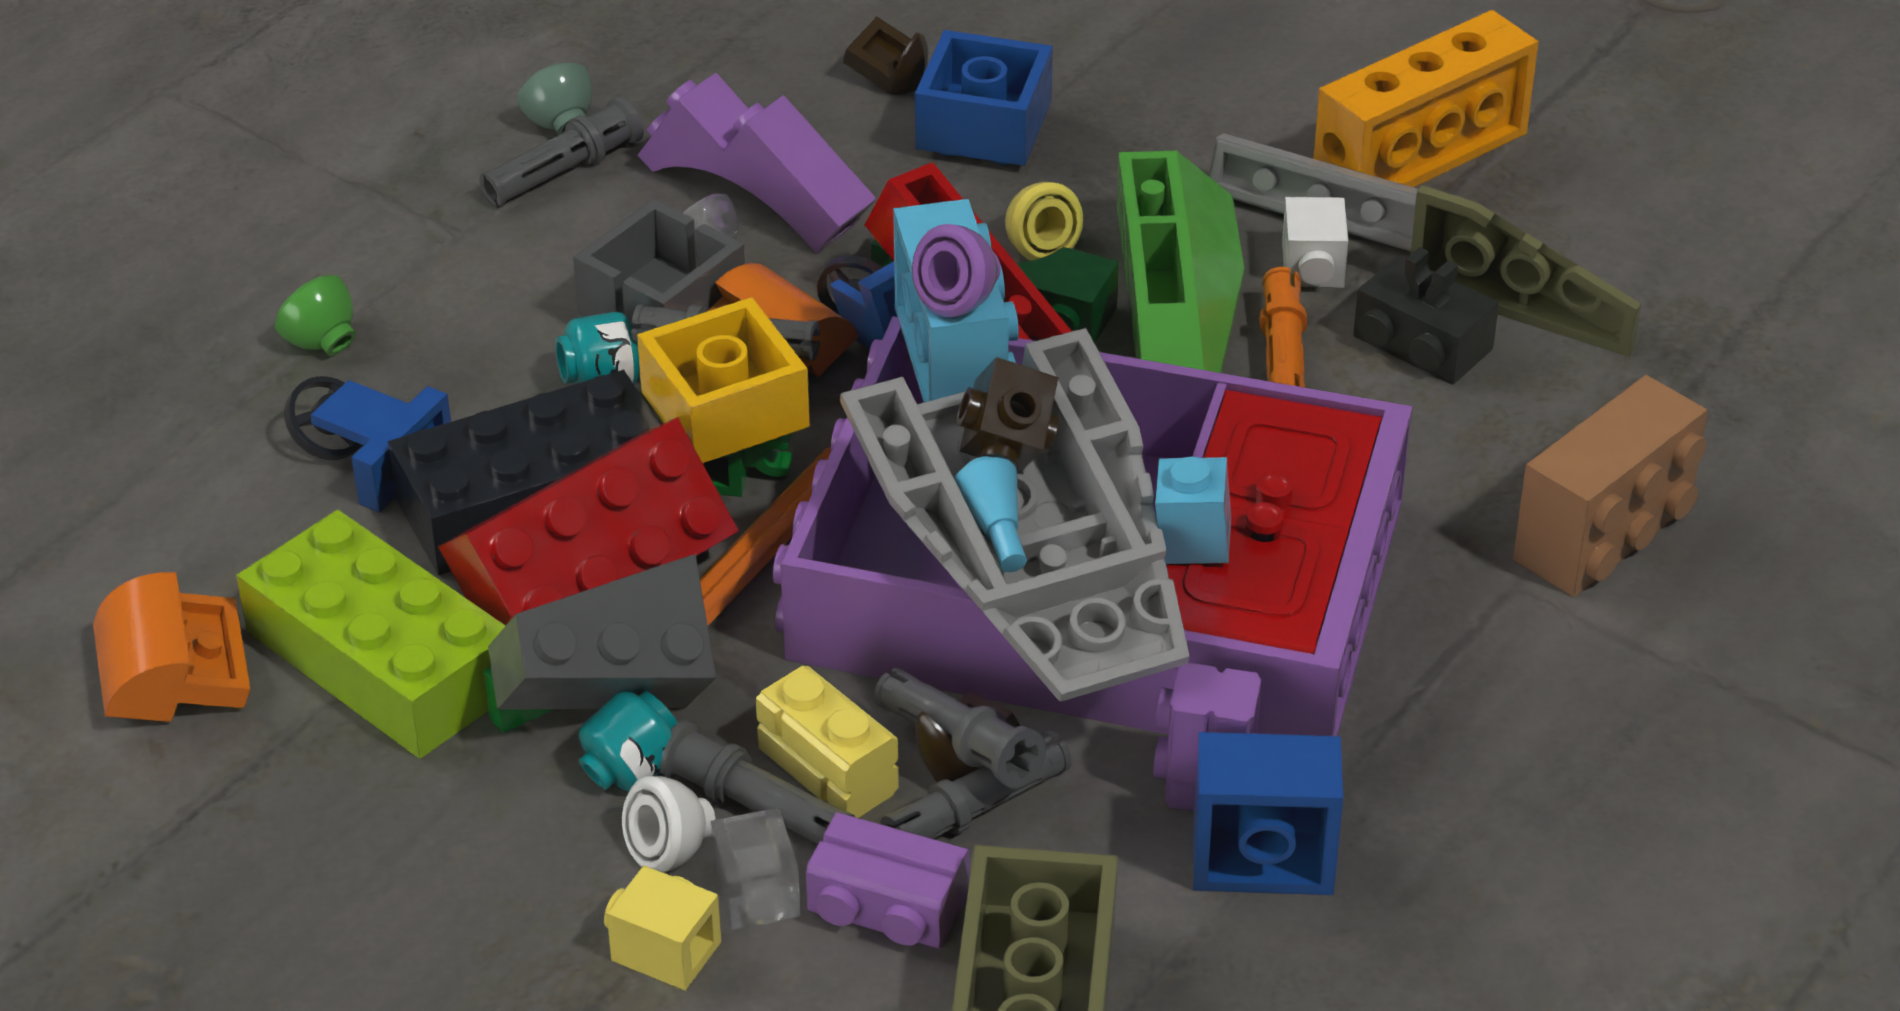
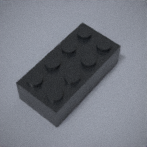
[387,369,660,575]

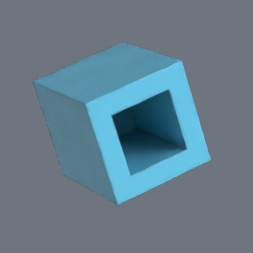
[1155,457,1231,564]

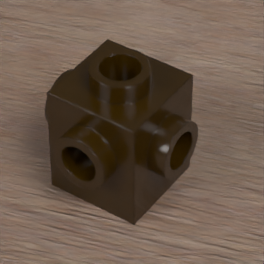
[956,357,1059,471]

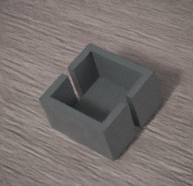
[573,199,745,329]

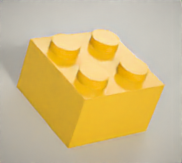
[637,297,810,463]

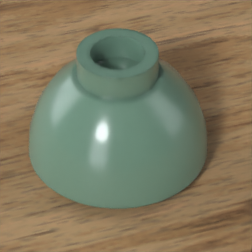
[516,62,593,135]

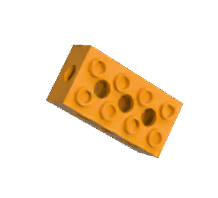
[1313,10,1539,187]

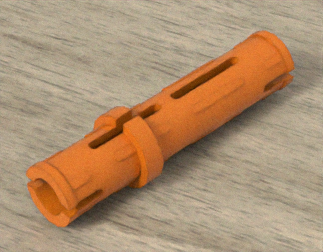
[1259,267,1307,388]

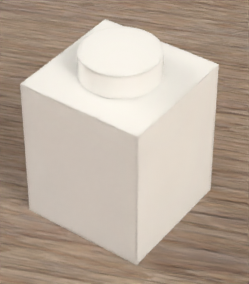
[1282,197,1348,288]

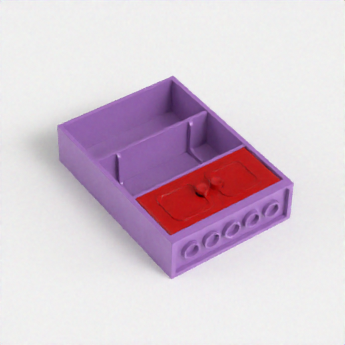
[773,316,1413,736]

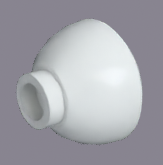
[622,776,715,873]

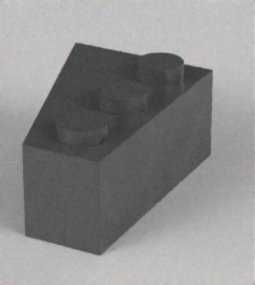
[488,554,716,709]

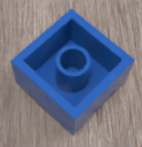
[915,30,1053,166]
[1193,732,1343,895]

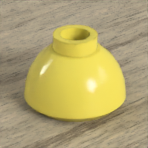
[1005,182,1083,261]

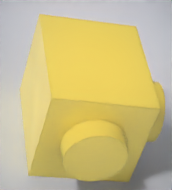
[604,865,721,991]

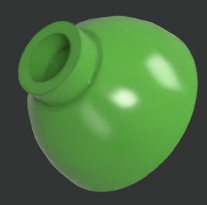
[274,275,356,356]

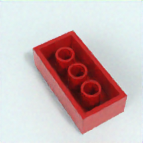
[438,417,739,626]

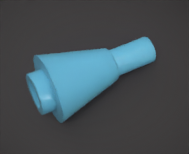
[954,456,1027,572]

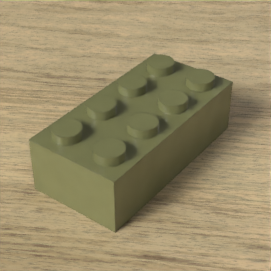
[952,845,1118,1011]

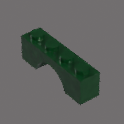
[871,238,1119,344]

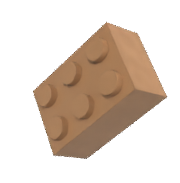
[1513,375,1708,598]

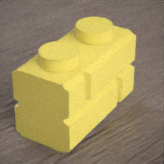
[756,665,899,818]

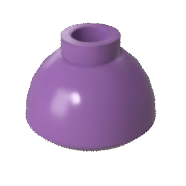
[912,224,1001,317]

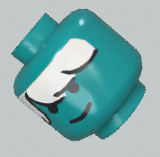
[555,312,640,385]
[578,691,678,792]

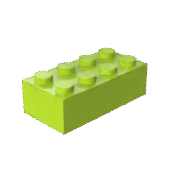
[236,509,505,759]

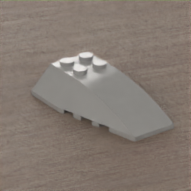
[840,328,1190,702]

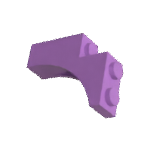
[638,73,877,254]

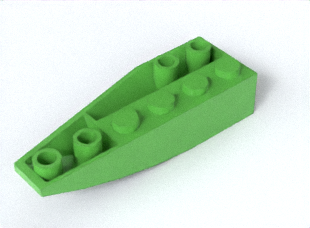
[1117,151,1244,373]

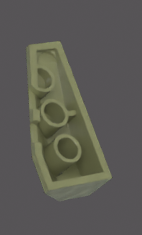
[1410,185,1641,357]

